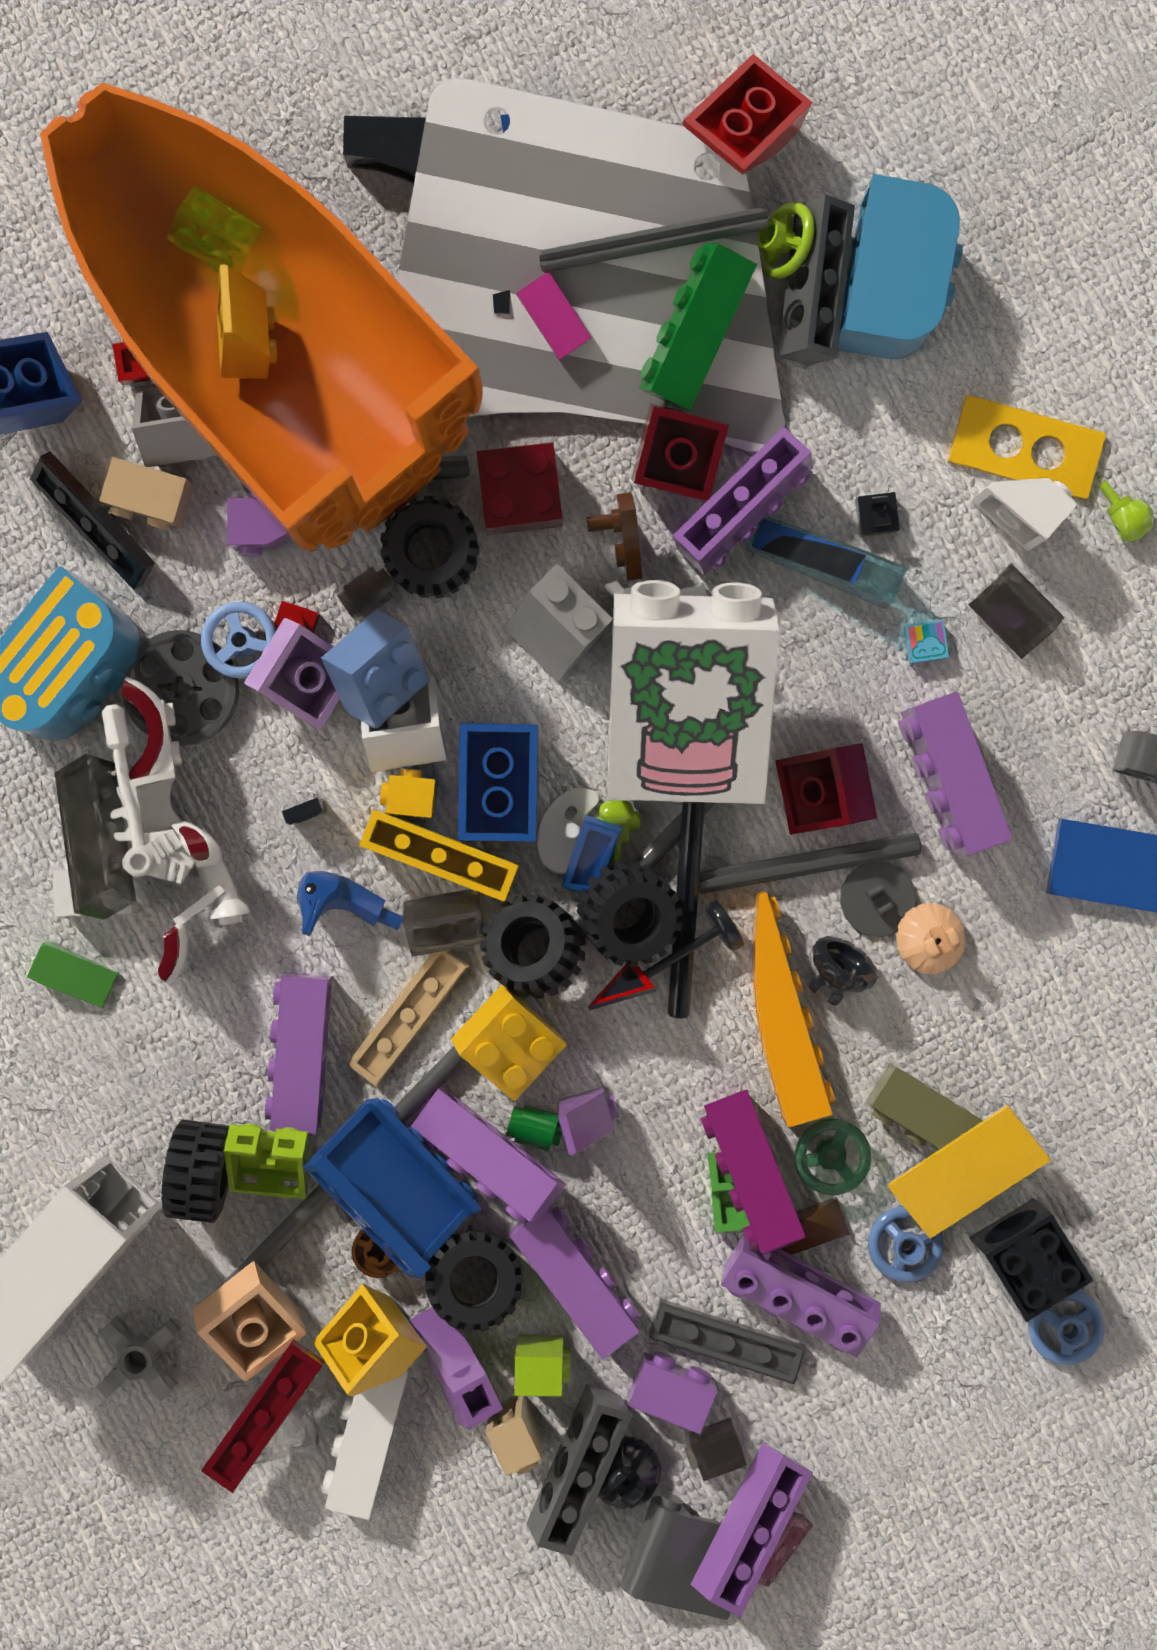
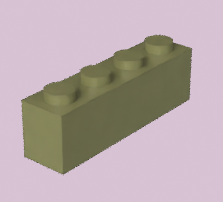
[866,1063,983,1150]

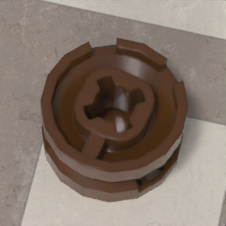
[351,1228,399,1278]

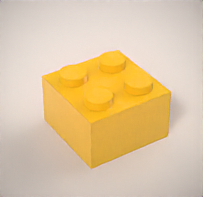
[451,984,567,1101]

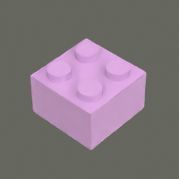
[244,618,340,730]

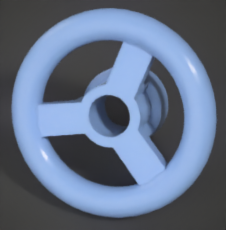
[201,602,277,678]

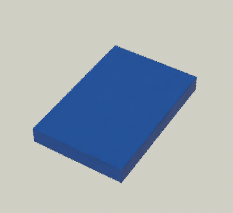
[1046,819,1157,912]

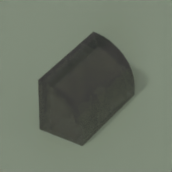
[968,563,1064,659]
[403,889,487,957]

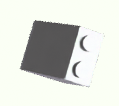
[504,563,613,682]

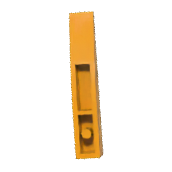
[752,891,836,1128]

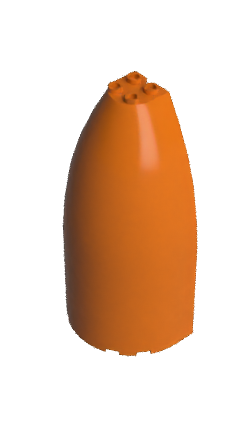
[40,83,483,551]

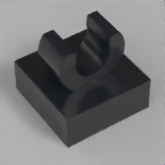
[855,492,900,537]

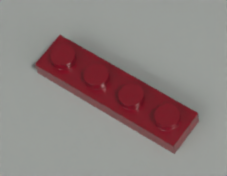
[201,1339,325,1493]

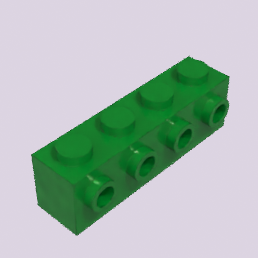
[639,243,757,411]

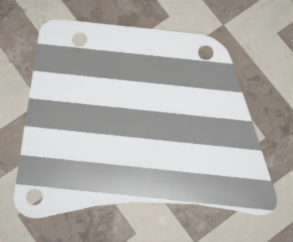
[397,78,785,452]

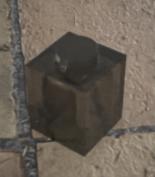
[685,1417,747,1481]

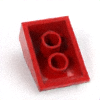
[682,54,813,175]

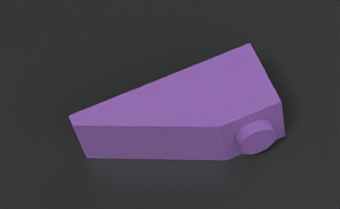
[227,498,293,557]
[558,1087,619,1155]

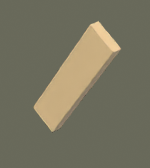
[347,943,470,1087]

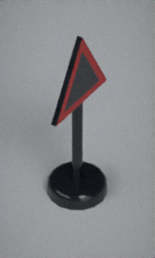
[588,900,745,1010]

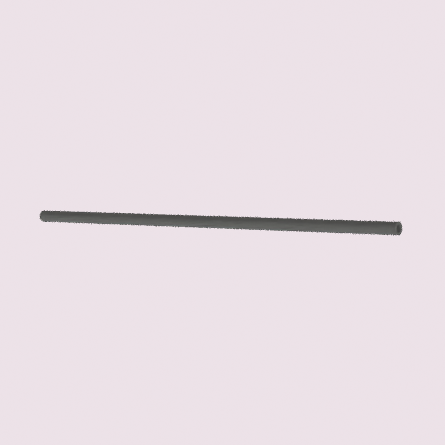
[215,802,716,1291]

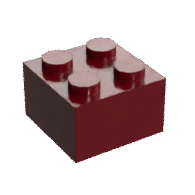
[631,403,729,501]
[476,442,563,535]

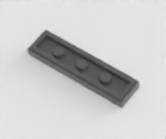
[649,1299,806,1385]

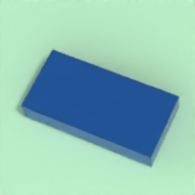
[561,815,622,893]

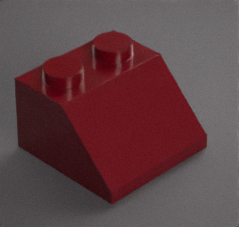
[775,743,878,835]

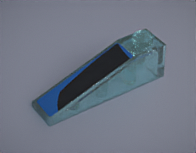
[746,515,908,609]

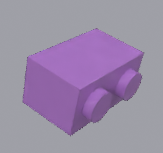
[627,1352,717,1434]

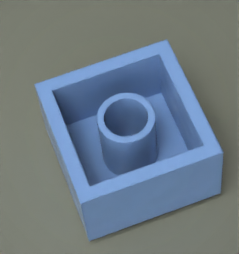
[321,609,430,729]

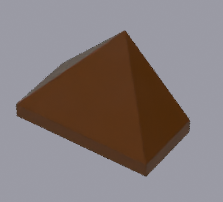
[781,1197,850,1255]

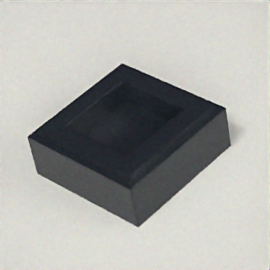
[281,797,327,825]

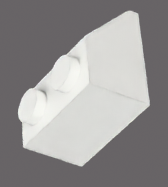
[971,478,1078,551]
[361,676,447,772]

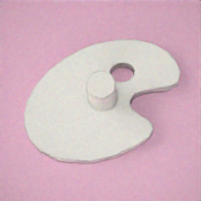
[537,788,599,874]

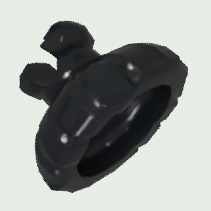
[809,935,878,1006]
[598,1436,661,1510]

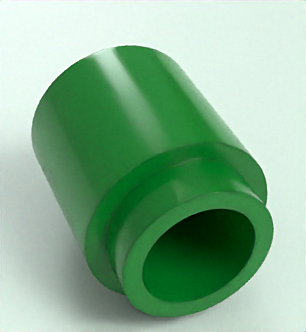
[506,1105,563,1152]

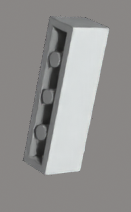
[321,1367,410,1520]

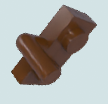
[586,492,643,581]

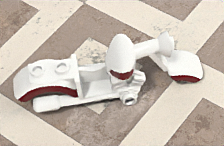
[102,676,251,986]

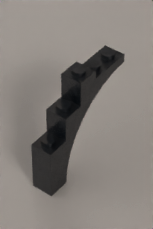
[343,116,510,314]

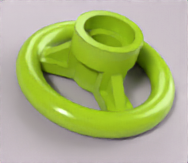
[757,202,815,279]

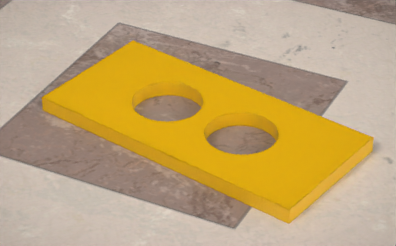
[947,394,1106,500]

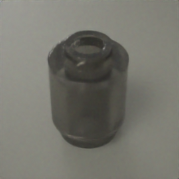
[337,566,396,620]

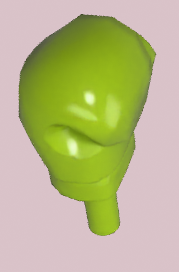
[1099,481,1154,542]
[599,800,641,866]

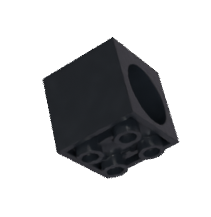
[969,1198,1094,1322]

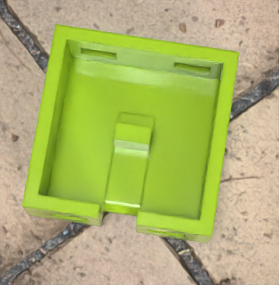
[224,1124,311,1199]

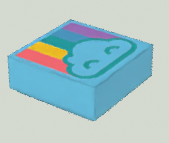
[904,620,949,664]

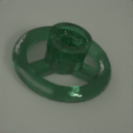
[795,1118,871,1195]

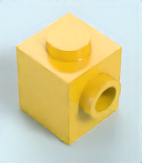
[380,768,438,818]

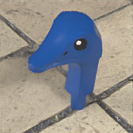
[297,871,404,936]

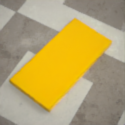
[888,1104,1051,1239]

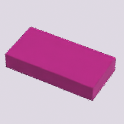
[516,271,591,361]

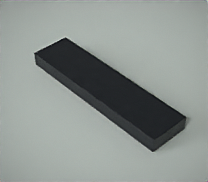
[30,451,155,590]

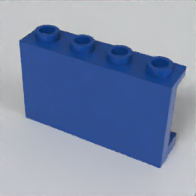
[302,1098,482,1279]

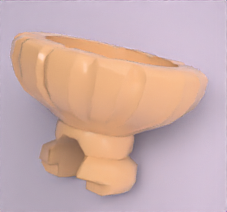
[895,903,966,975]

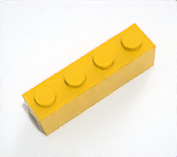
[359,809,520,902]

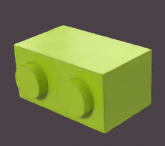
[515,1335,571,1396]

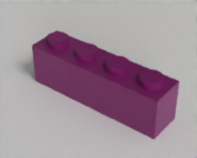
[700,1089,806,1256]

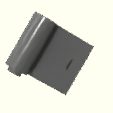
[620,1492,731,1620]

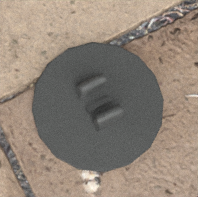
[840,862,916,937]

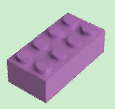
[898,691,1013,856]

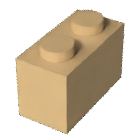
[99,457,194,532]
[485,1396,543,1476]

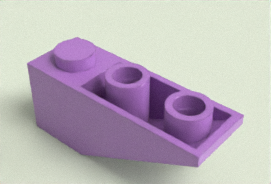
[409,1307,503,1429]

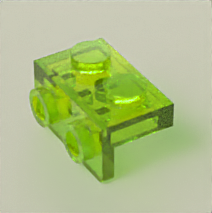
[167,186,262,273]

